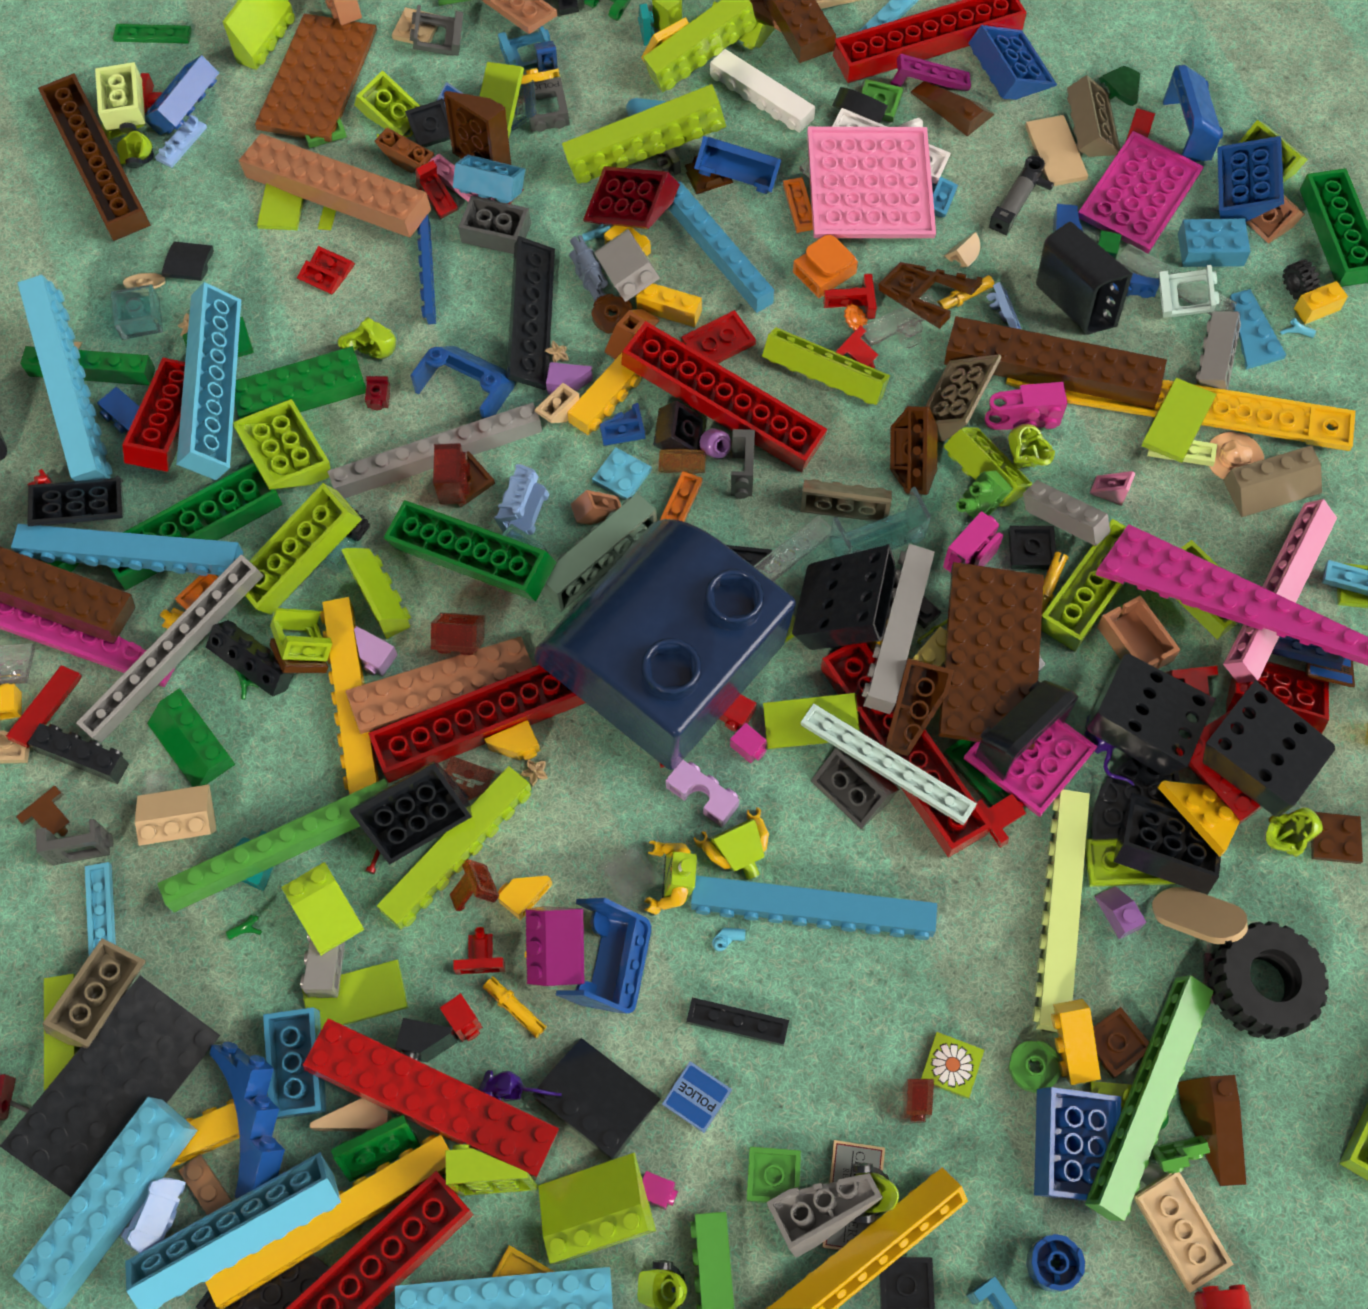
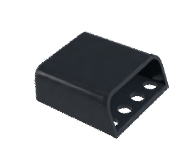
[1036,221,1133,334]
[792,544,896,650]
[1086,654,1216,776]
[1203,680,1335,817]

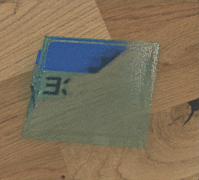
[511,80,537,132]

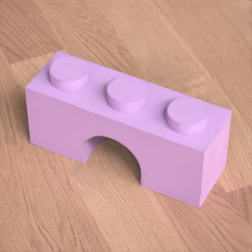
[665,760,739,828]

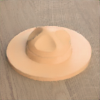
[1209,432,1264,480]

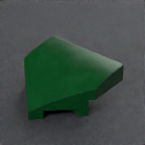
[1098,66,1140,106]

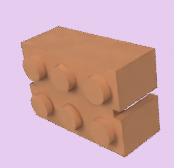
[1097,595,1181,669]

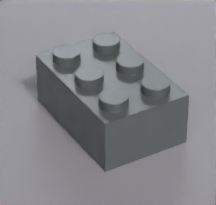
[458,196,531,254]

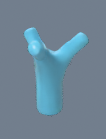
[582,224,611,241]
[1280,318,1316,338]

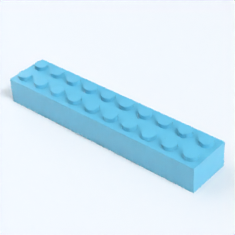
[17,275,113,481]
[176,282,241,480]

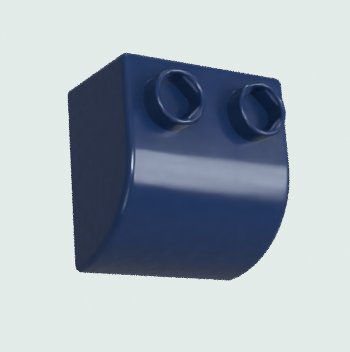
[534,519,796,770]

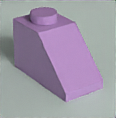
[354,626,398,676]

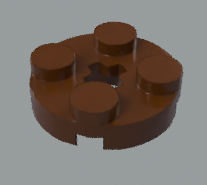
[591,294,632,334]

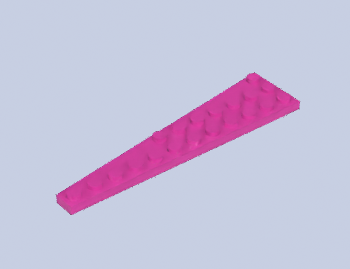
[1096,524,1368,666]
[0,602,175,687]

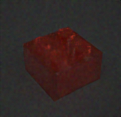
[433,443,470,504]
[430,612,485,655]

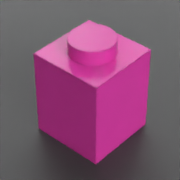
[730,723,767,764]
[642,1171,678,1210]

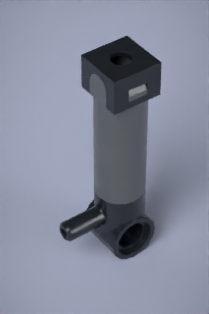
[989,155,1054,236]

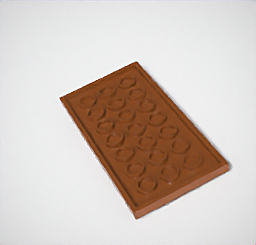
[255,13,377,142]

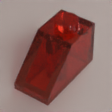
[902,1079,934,1123]

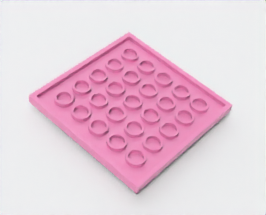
[807,127,936,238]

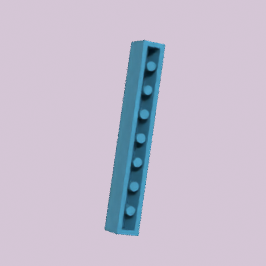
[668,181,774,313]

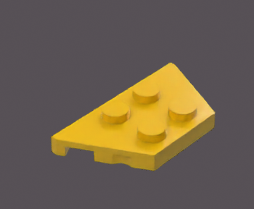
[521,68,560,84]
[1158,781,1240,857]

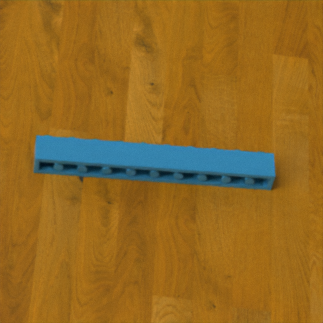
[11,524,244,576]
[691,876,937,940]

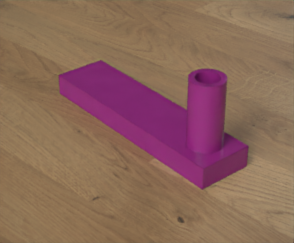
[890,54,971,91]

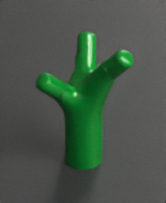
[234,669,259,700]
[226,915,262,940]

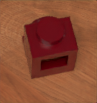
[365,376,391,411]

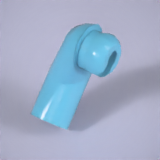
[712,928,745,951]

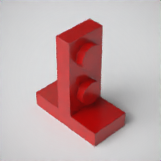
[416,160,458,219]
[823,274,877,319]

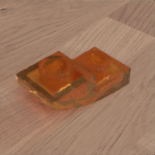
[659,449,706,474]

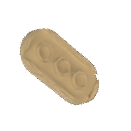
[1152,887,1248,944]

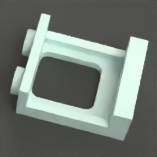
[1158,265,1219,318]

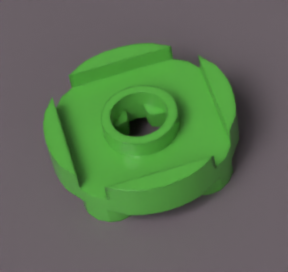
[1008,1041,1061,1093]

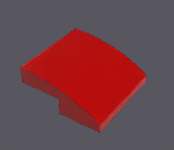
[297,246,355,295]

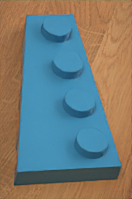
[1230,289,1286,369]

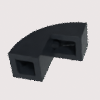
[832,87,888,123]

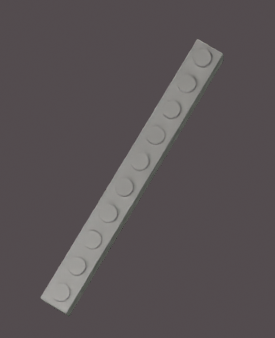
[327,402,542,499]
[76,555,264,743]

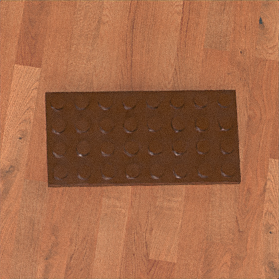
[939,562,1044,750]

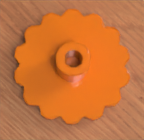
[844,304,867,331]

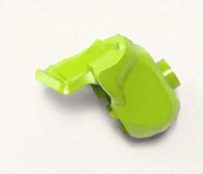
[338,317,396,359]
[1008,424,1055,469]
[1265,807,1323,857]

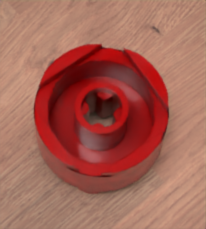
[1193,1284,1252,1309]

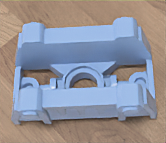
[494,464,549,536]
[121,1178,186,1253]

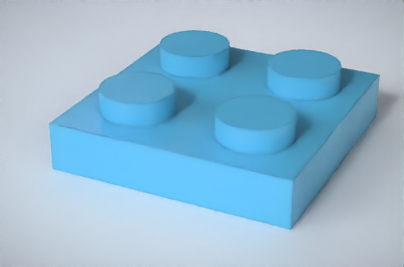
[592,447,652,500]

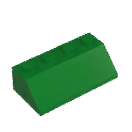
[147,688,235,787]

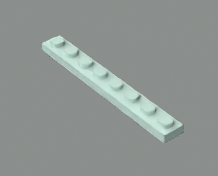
[801,704,977,826]

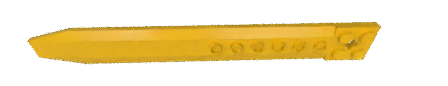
[1006,378,1356,451]

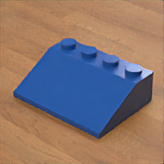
[968,25,1057,100]
[1217,136,1284,222]
[1034,1087,1121,1201]

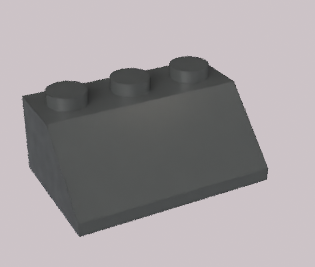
[811,747,899,829]

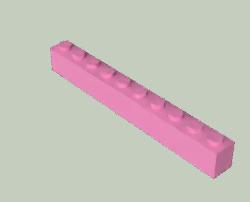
[1223,499,1337,683]

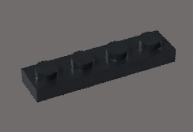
[686,997,789,1046]

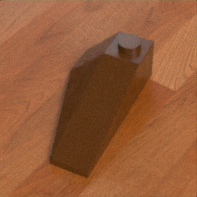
[910,81,994,136]
[885,658,954,756]
[1177,1075,1247,1186]

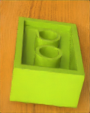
[354,70,420,136]
[281,862,365,956]

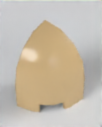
[945,232,980,268]

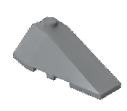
[766,1173,883,1258]

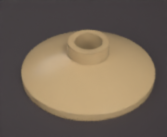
[123,273,166,294]

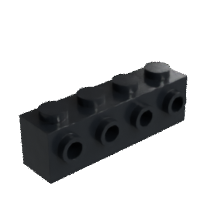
[206,620,294,697]
[28,723,129,784]

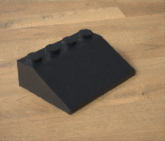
[27,478,125,526]
[350,761,472,865]
[1113,793,1221,895]
[532,1038,661,1160]

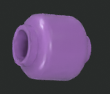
[700,428,732,459]

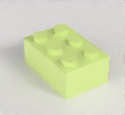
[95,62,145,130]

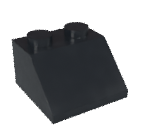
[653,400,707,457]
[395,1018,459,1062]

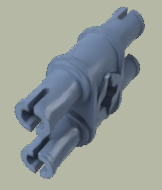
[569,235,608,302]

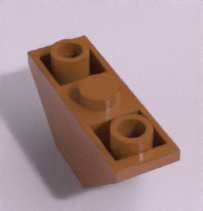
[375,128,434,173]
[605,309,659,359]

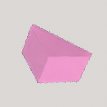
[1090,471,1135,505]

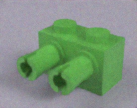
[956,471,1013,520]

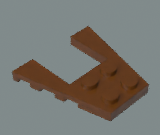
[879,262,982,329]

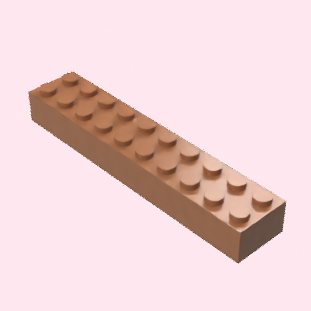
[239,133,431,238]

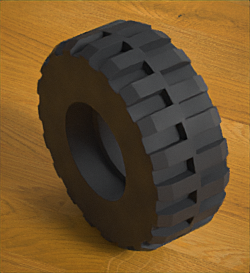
[1207,921,1329,1039]

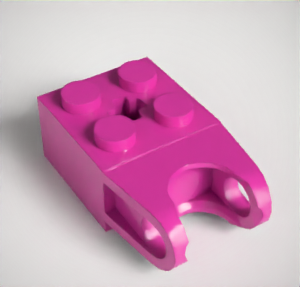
[985,382,1067,430]

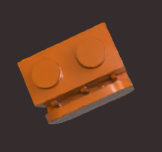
[793,235,858,298]

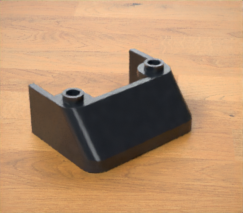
[975,680,1079,781]

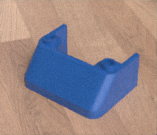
[1163,65,1223,162]
[694,136,782,194]
[410,346,516,419]
[556,898,651,1013]

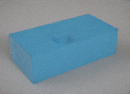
[263,1007,326,1119]

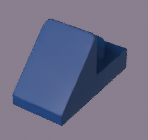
[534,41,558,72]

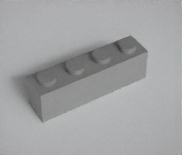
[1196,311,1241,390]
[1023,480,1110,546]
[300,933,345,998]

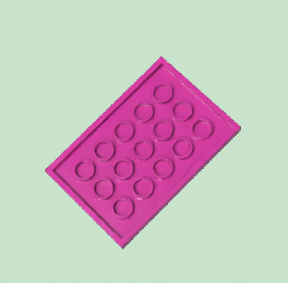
[1078,131,1204,254]

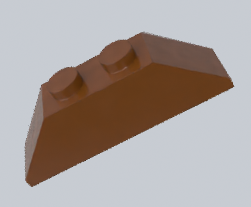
[890,406,938,495]

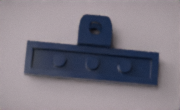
[1271,636,1345,670]

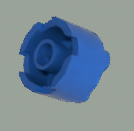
[1026,1234,1085,1293]

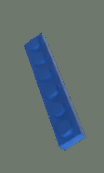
[417,214,437,325]

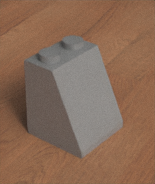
[594,229,660,302]

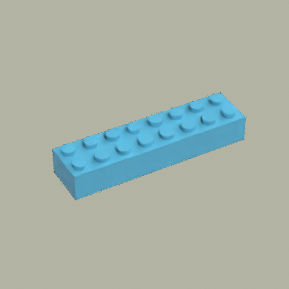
[12,1097,198,1309]
[125,1152,341,1309]
[395,1267,613,1309]

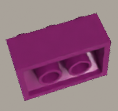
[526,906,585,986]

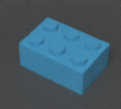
[453,155,525,203]
[1178,219,1251,267]

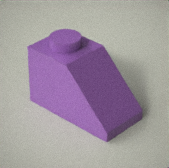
[546,362,593,394]
[1094,886,1147,939]

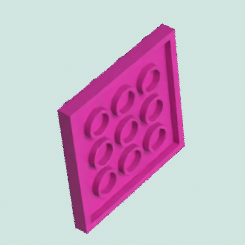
[964,719,1098,817]

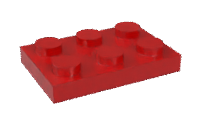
[681,310,756,364]

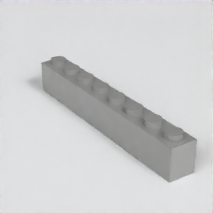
[862,544,935,714]

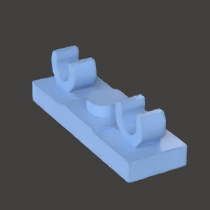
[155,114,207,168]
[986,282,1022,329]

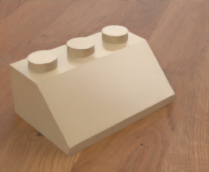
[135,784,216,846]

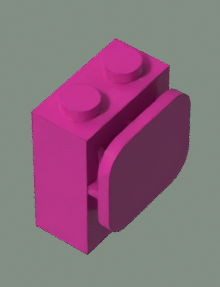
[943,511,1003,573]

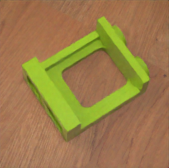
[270,608,332,662]

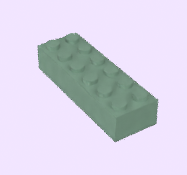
[542,493,657,612]

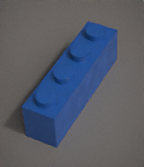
[97,387,140,434]

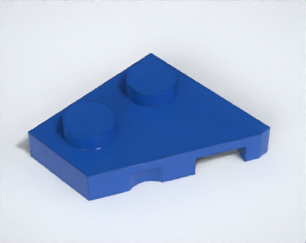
[599,403,646,446]

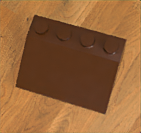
[444,91,511,165]

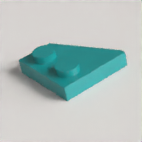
[638,3,654,46]

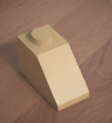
[535,383,579,423]

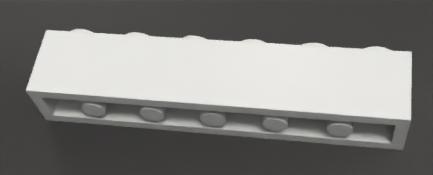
[710,49,815,133]

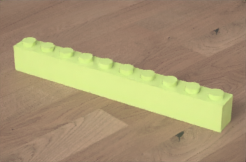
[1032,789,1090,1033]

